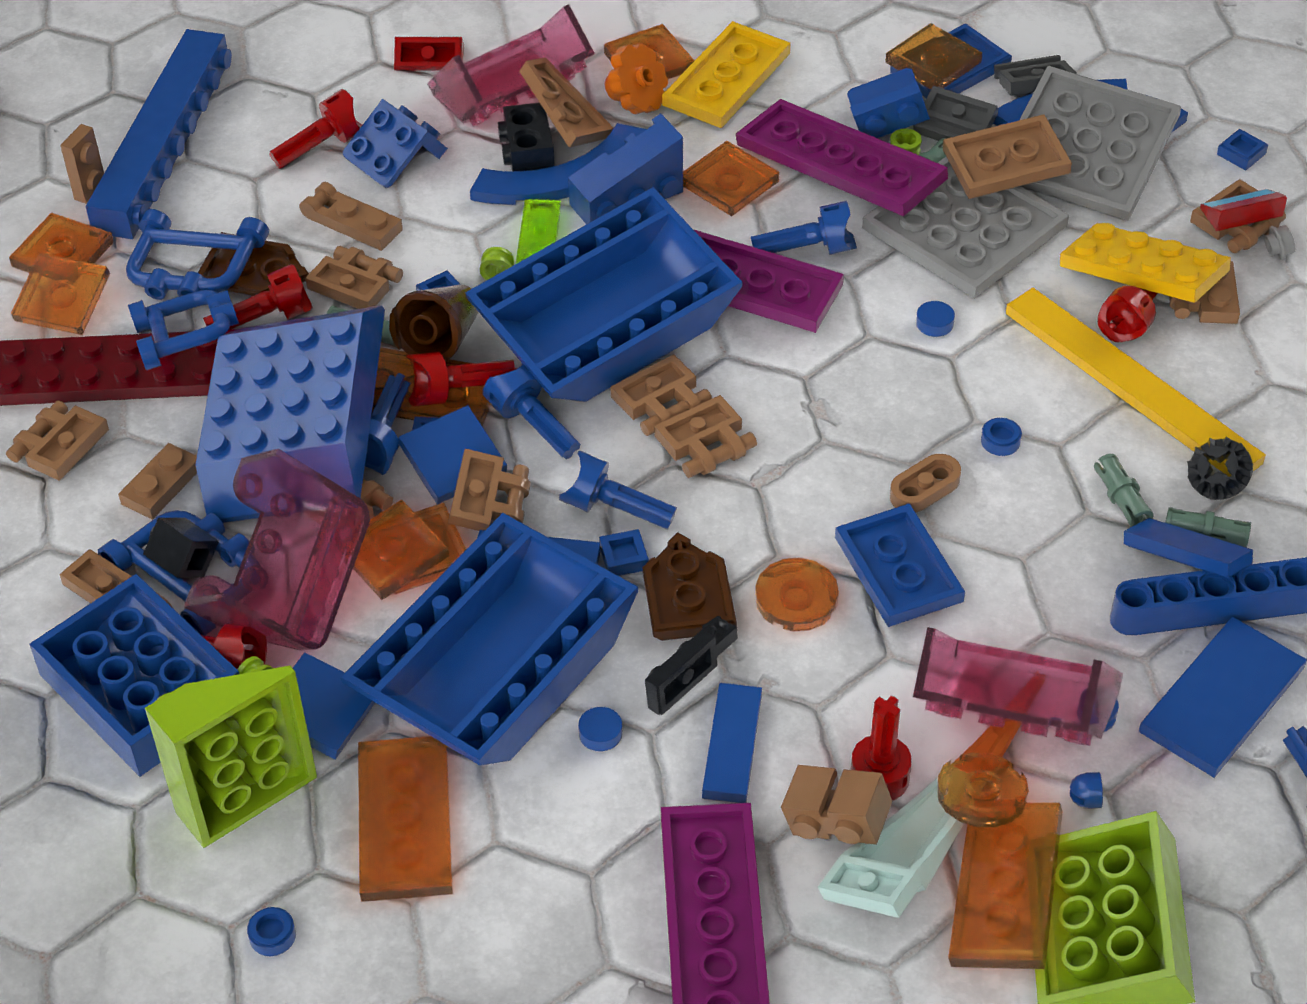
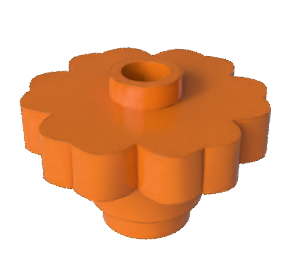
[605,43,668,115]

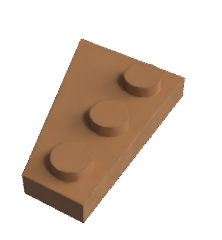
[519,57,614,148]

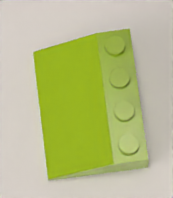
[145,666,317,848]
[1026,811,1196,1004]

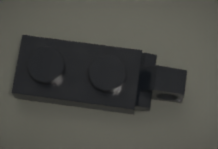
[645,616,738,715]

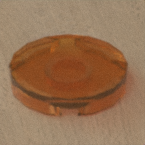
[755,558,839,632]
[937,753,1029,828]

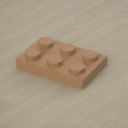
[943,114,1072,199]

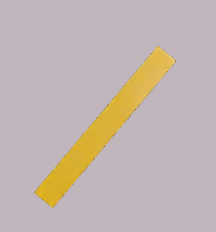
[1006,288,1266,477]

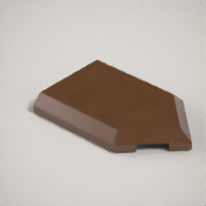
[198,232,309,296]
[642,532,737,641]

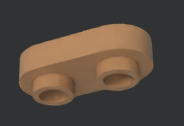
[890,454,961,513]

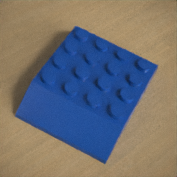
[465,187,742,402]
[195,305,385,523]
[341,513,638,766]

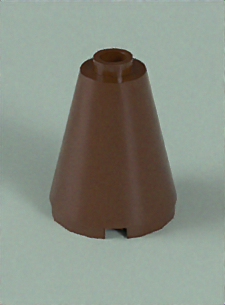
[389,284,479,362]

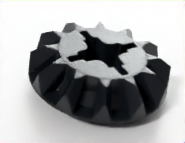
[1187,436,1253,500]

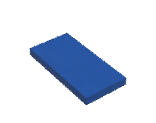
[1139,616,1307,778]

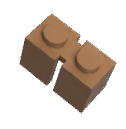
[781,765,893,845]

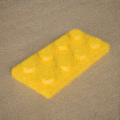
[662,21,791,128]
[1060,223,1231,303]

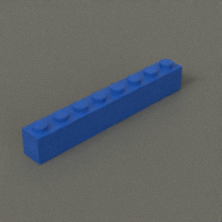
[85,29,232,239]

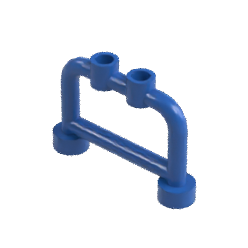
[126,209,269,300]
[128,290,239,370]
[98,510,260,636]

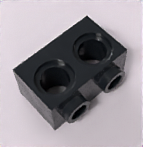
[497,102,555,171]

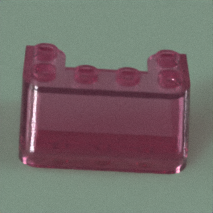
[427,4,595,127]
[184,448,370,651]
[913,627,1123,746]

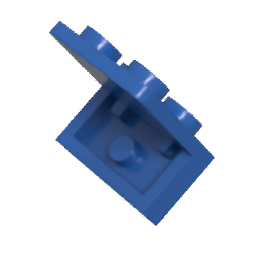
[847,68,930,138]
[343,99,448,188]

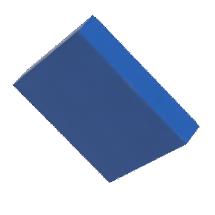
[399,405,507,505]
[293,652,375,760]

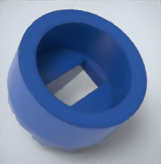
[1070,772,1103,809]

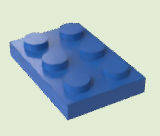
[835,503,965,627]

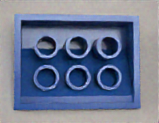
[29,574,239,777]

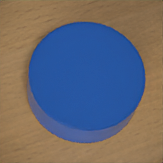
[916,301,955,337]
[981,418,1022,456]
[578,707,622,751]
[247,907,296,956]

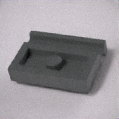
[994,55,1077,97]
[913,86,998,141]

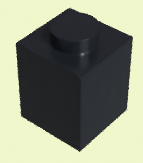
[143,518,219,578]

